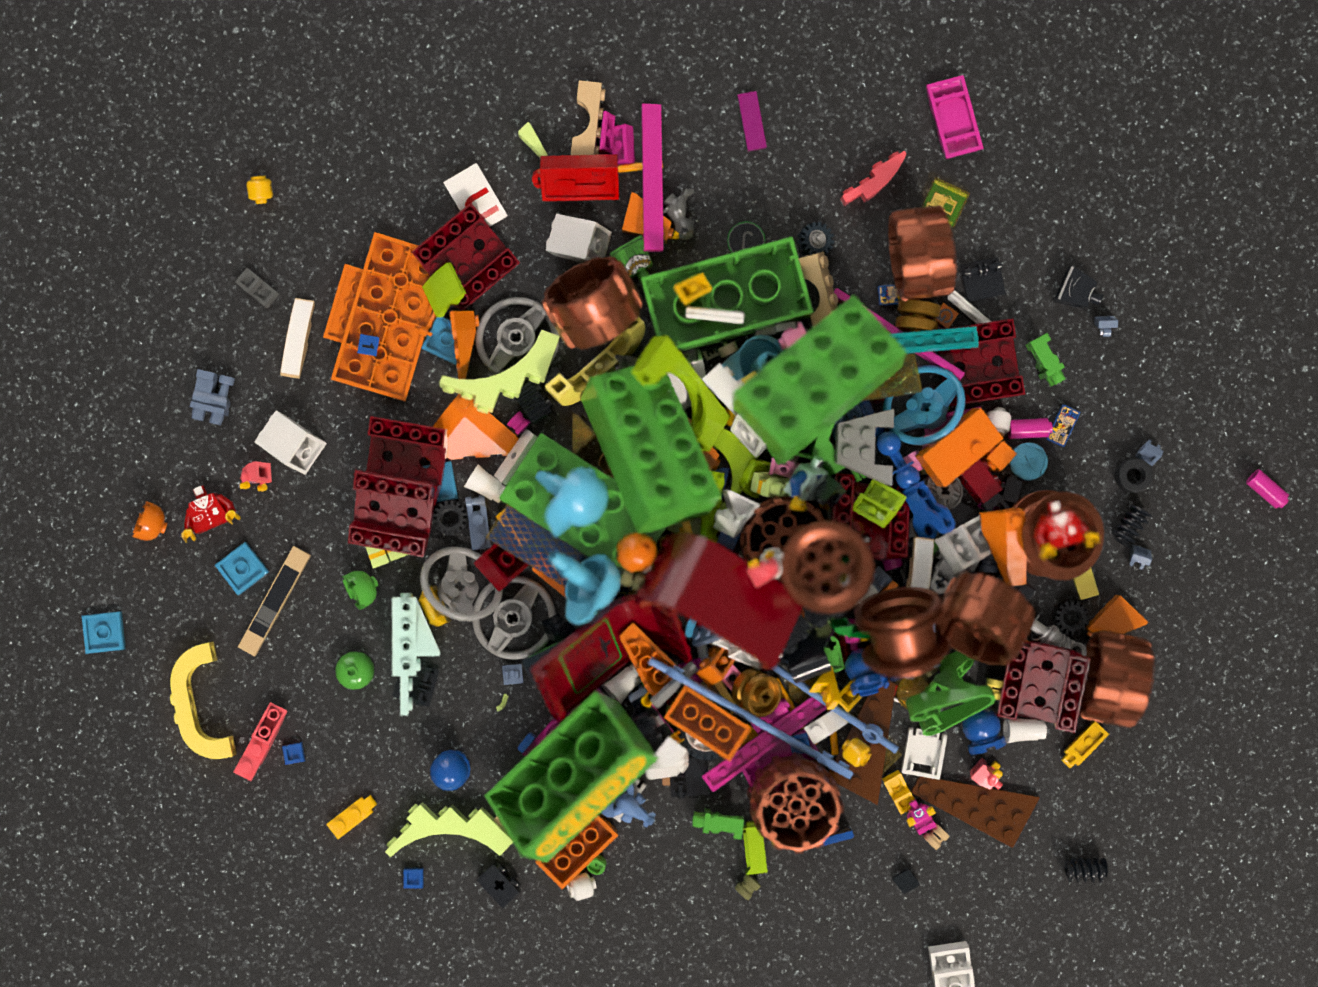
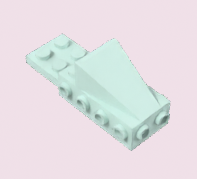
[392,593,440,715]

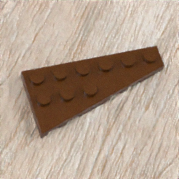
[829,680,896,805]
[911,776,1040,848]

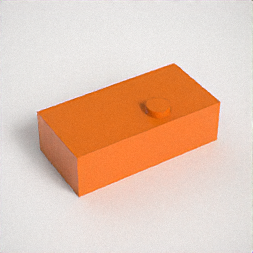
[915,408,1004,487]
[664,685,751,762]
[535,813,618,889]

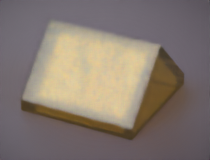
[572,414,596,455]

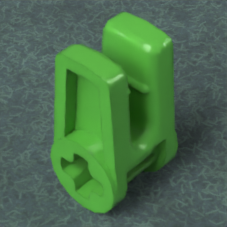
[825,635,845,672]

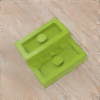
[422,262,466,317]
[853,479,907,528]

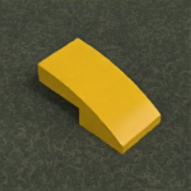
[882,770,915,814]

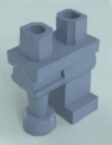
[190,369,235,425]

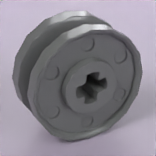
[922,475,963,510]

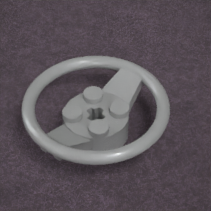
[475,297,559,380]
[420,547,503,622]
[472,576,556,660]

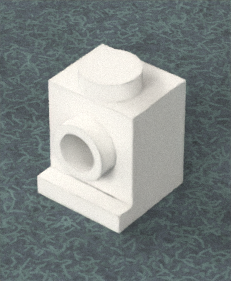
[714,509,747,537]

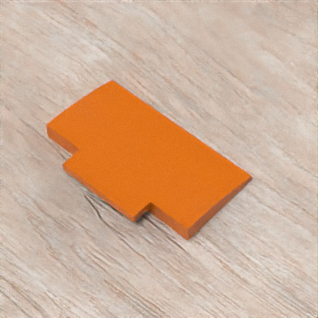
[323,232,433,401]

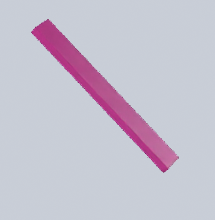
[641,104,664,252]
[834,288,965,381]
[702,692,827,792]

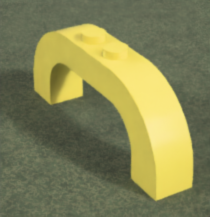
[545,317,645,406]
[170,642,237,759]

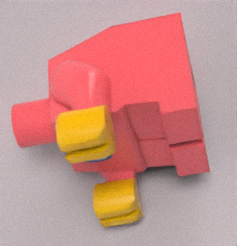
[240,461,272,492]
[747,550,780,587]
[970,758,1003,790]

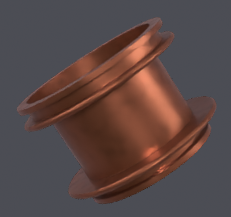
[1011,490,1104,580]
[781,522,874,613]
[855,587,950,677]

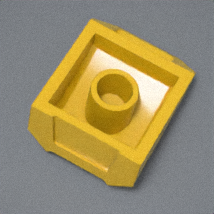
[418,586,452,627]

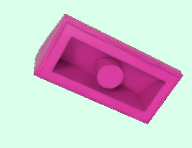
[599,111,615,154]
[611,124,635,165]

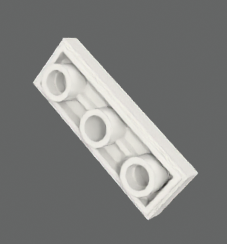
[494,429,538,485]

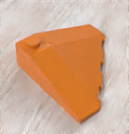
[425,394,519,461]

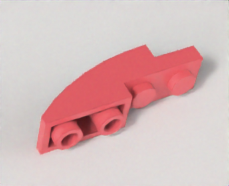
[840,151,906,206]
[234,702,287,781]

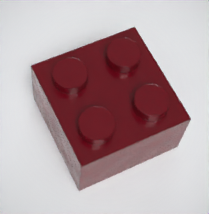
[958,459,1002,504]
[473,534,531,592]

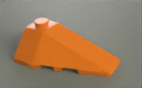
[450,311,479,379]
[980,507,1026,586]
[619,623,677,697]

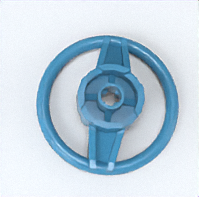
[883,365,965,445]

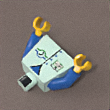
[784,456,833,511]

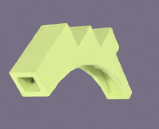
[440,330,560,414]
[385,802,513,857]

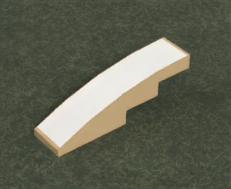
[280,298,315,379]
[906,537,934,589]

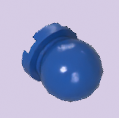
[845,648,889,697]
[962,708,1007,755]
[430,750,471,791]

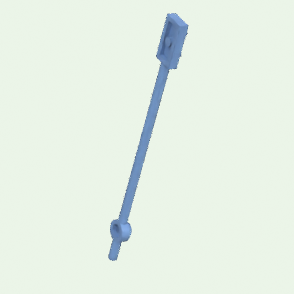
[648,657,853,779]
[772,664,899,753]

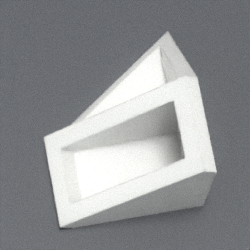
[722,489,760,524]

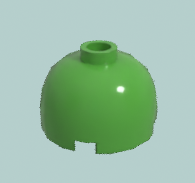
[342,571,378,610]
[335,651,374,690]

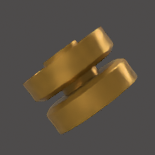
[895,300,941,332]
[732,668,782,717]

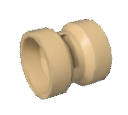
[923,823,950,850]

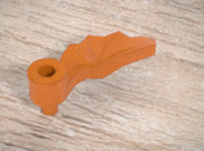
[419,311,436,337]

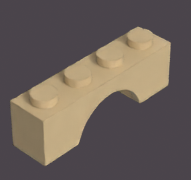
[571,80,605,155]
[798,252,838,327]

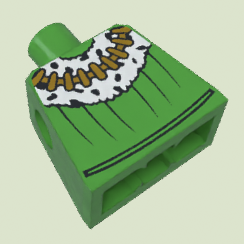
[610,235,653,282]

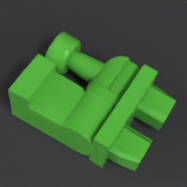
[1025,333,1066,387]
[692,808,744,840]

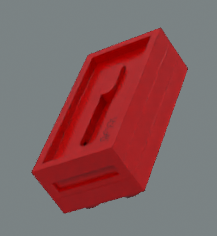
[532,154,619,201]

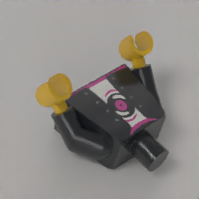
[632,692,685,744]

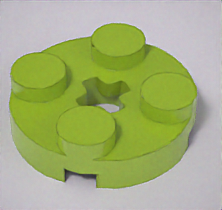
[739,459,771,498]

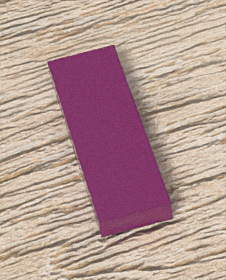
[737,91,767,152]

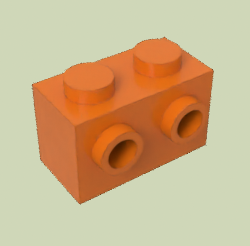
[980,441,1017,472]
[696,645,735,687]

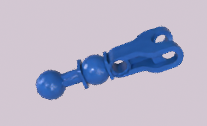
[877,431,955,539]

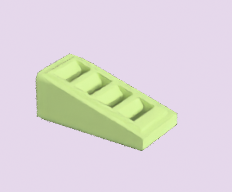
[518,122,548,158]

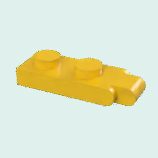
[1061,721,1109,768]
[326,795,377,839]

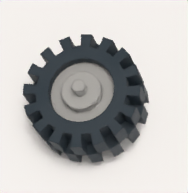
[797,222,835,255]

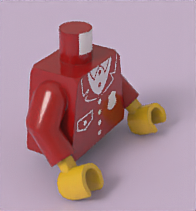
[181,485,241,543]
[1034,501,1100,559]

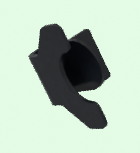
[779,618,834,684]

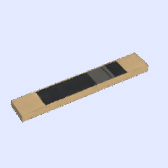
[238,546,311,656]

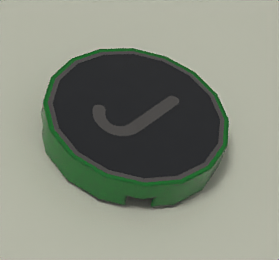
[727,222,765,253]

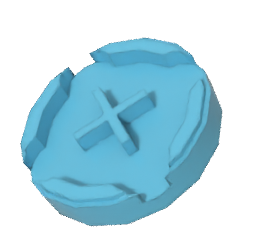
[1009,442,1048,481]

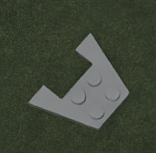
[835,409,894,486]

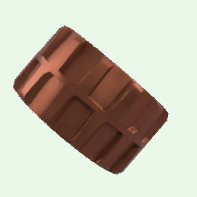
[888,205,956,301]
[542,256,643,350]
[739,496,831,586]
[934,572,1034,665]
[1079,630,1154,728]
[747,752,844,854]

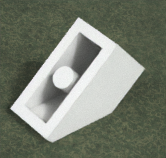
[804,710,849,744]

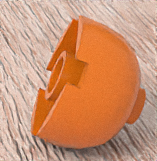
[132,501,168,541]
[617,532,657,572]

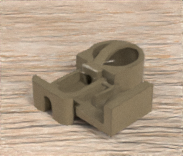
[703,341,739,361]

